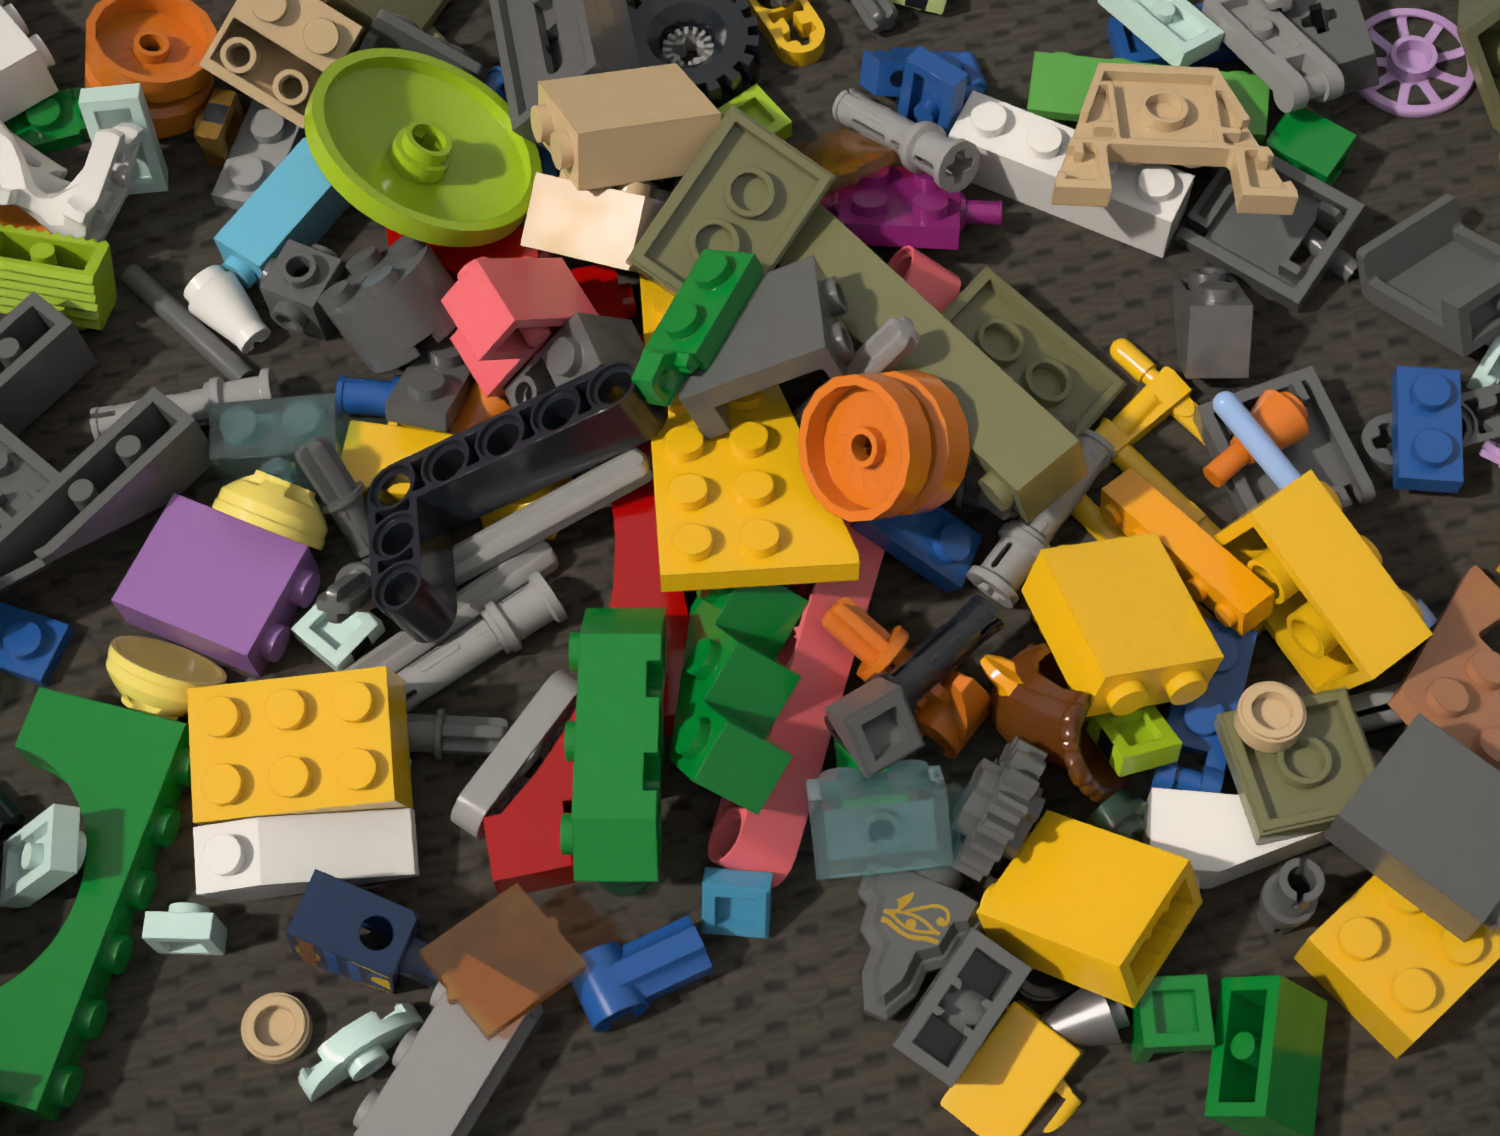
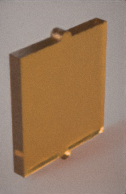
[797,127,896,198]
[419,883,587,1041]

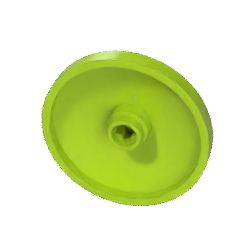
[304,48,542,247]

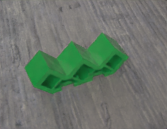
[669,585,809,815]
[560,608,667,882]

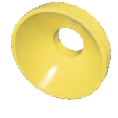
[212,469,328,551]
[106,636,227,721]

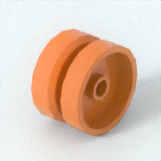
[85,0,217,139]
[798,369,970,522]

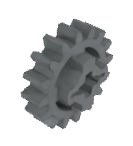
[948,736,1048,882]

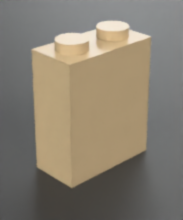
[530,63,721,191]

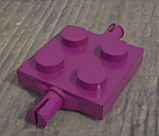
[820,161,1002,250]

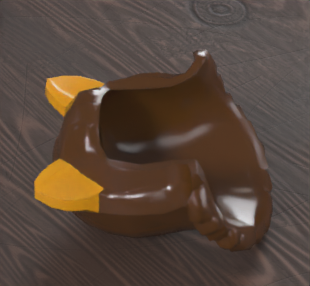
[980,643,1131,803]

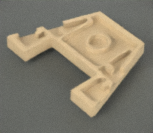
[1051,62,1299,215]

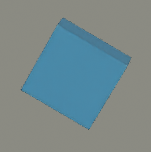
[702,867,773,939]

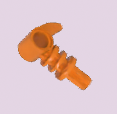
[821,596,991,759]

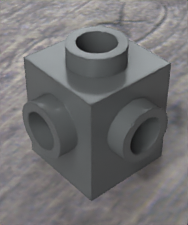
[259,239,348,341]

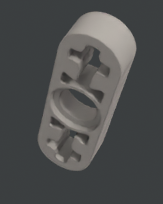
[450,669,577,840]

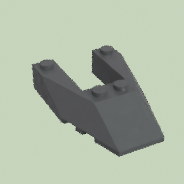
[0,291,218,594]

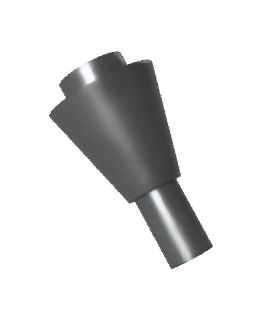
[1040,988,1130,1047]

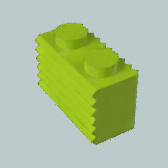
[0,223,117,330]

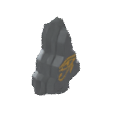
[858,856,984,1023]

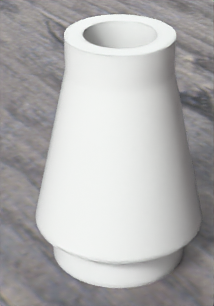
[184,265,271,354]

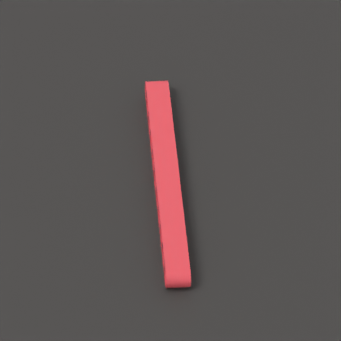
[708,245,961,888]

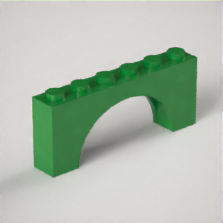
[0,687,191,1123]

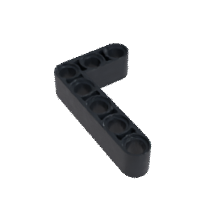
[367,360,668,643]

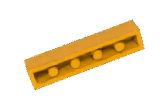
[1100,467,1275,637]

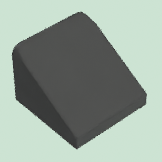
[825,677,925,779]

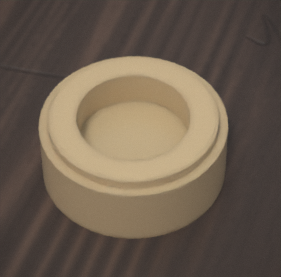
[1234,681,1307,753]
[241,992,313,1064]

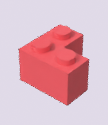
[441,256,598,397]

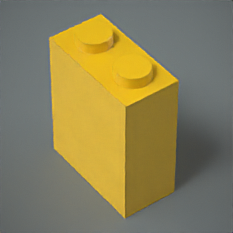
[1021,532,1224,717]
[976,810,1203,1008]

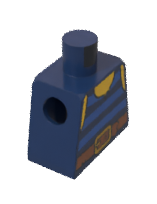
[286,869,453,994]

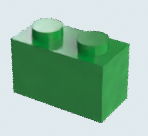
[1204,975,1327,1136]

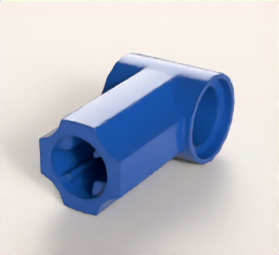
[566,915,713,1033]

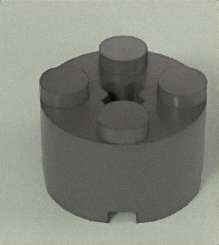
[318,235,456,373]

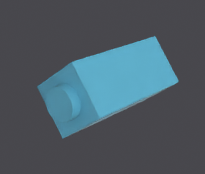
[214,137,350,289]

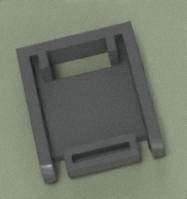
[1174,156,1365,313]
[1193,366,1376,516]

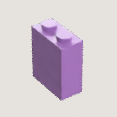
[111,493,320,677]

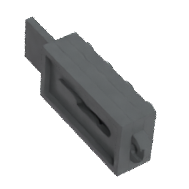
[489,0,641,151]

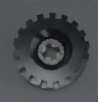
[627,0,761,109]

